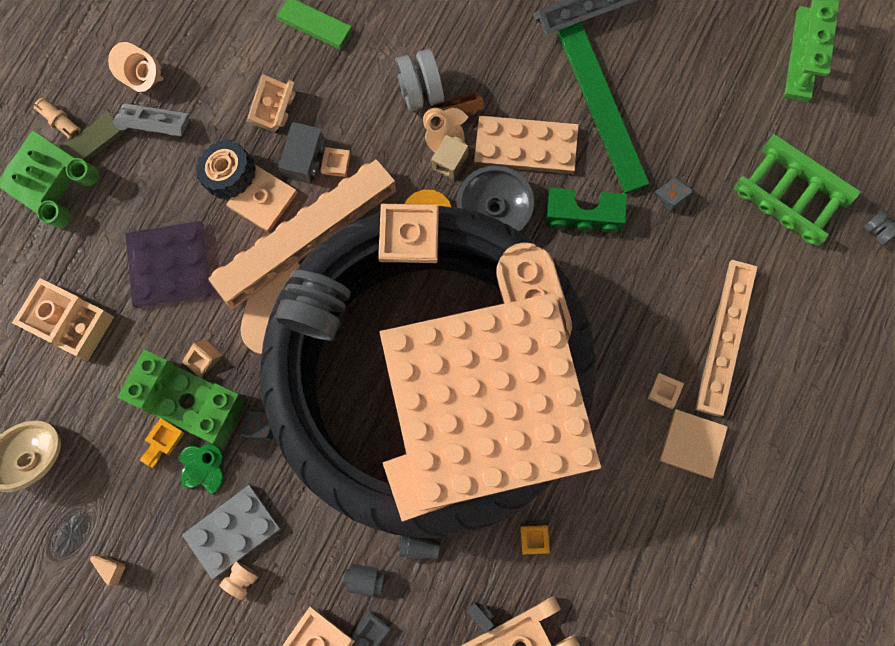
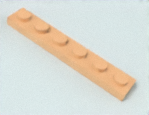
[695,260,758,417]

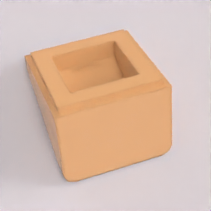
[182,339,222,378]
[90,555,126,586]

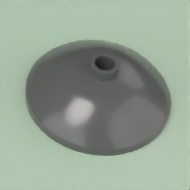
[457,166,534,232]

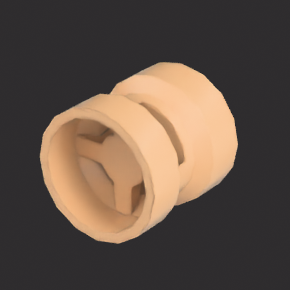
[220,561,259,600]

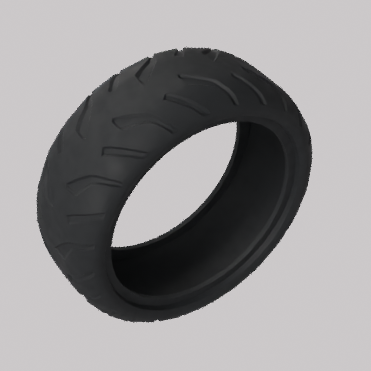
[260,206,595,538]

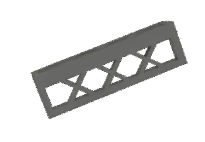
[532,0,637,35]

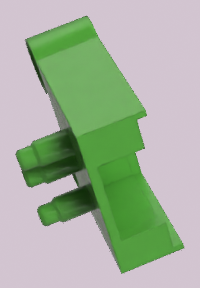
[0,130,99,228]

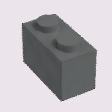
[278,122,327,184]

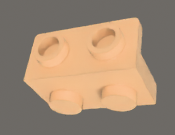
[246,74,295,133]

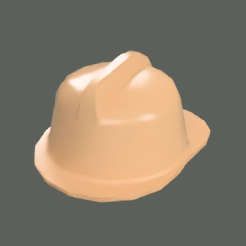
[108,42,164,92]

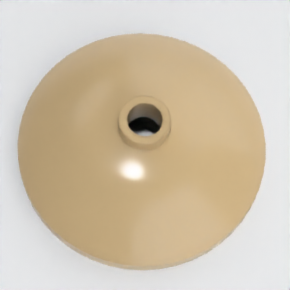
[0,421,61,492]

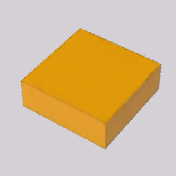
[520,525,550,555]

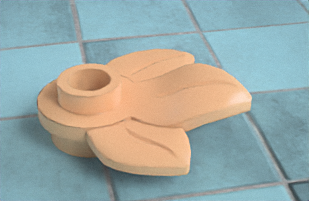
[423,108,468,152]

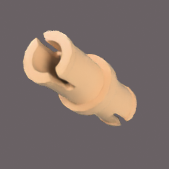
[34,97,82,140]

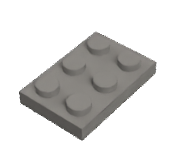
[182,485,281,580]

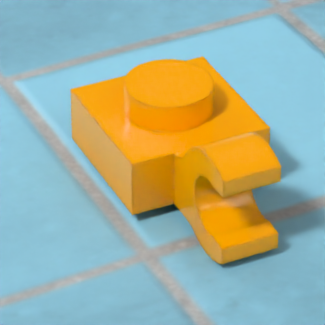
[140,418,185,468]

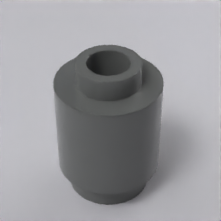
[343,564,385,596]

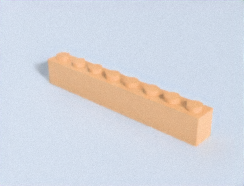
[208,160,396,310]

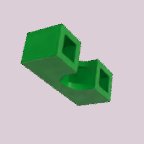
[545,187,627,234]

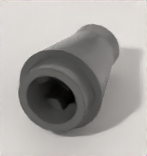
[398,536,440,560]

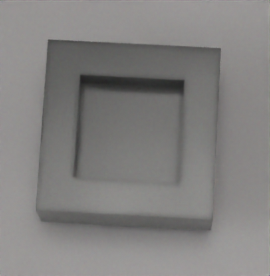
[466,602,494,633]

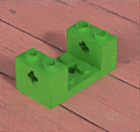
[117,349,248,448]

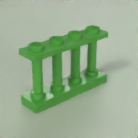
[784,0,840,102]
[733,134,861,246]

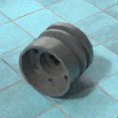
[274,270,351,341]

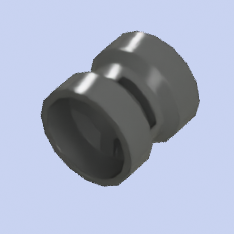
[863,209,895,246]

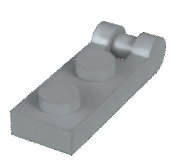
[113,104,189,136]

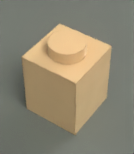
[431,135,468,180]

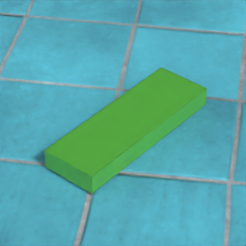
[277,0,352,50]

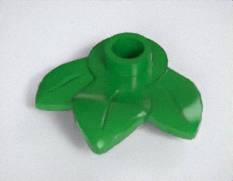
[178,444,224,494]

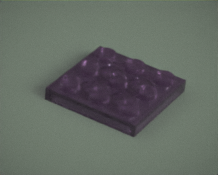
[125,221,212,308]

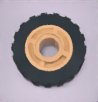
[196,140,256,199]

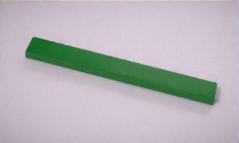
[557,22,649,194]

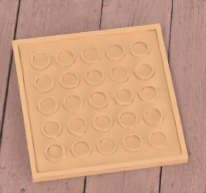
[379,293,601,511]

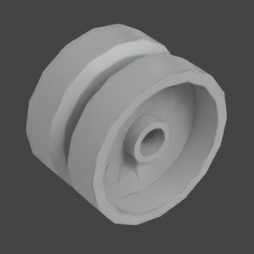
[395,48,444,112]

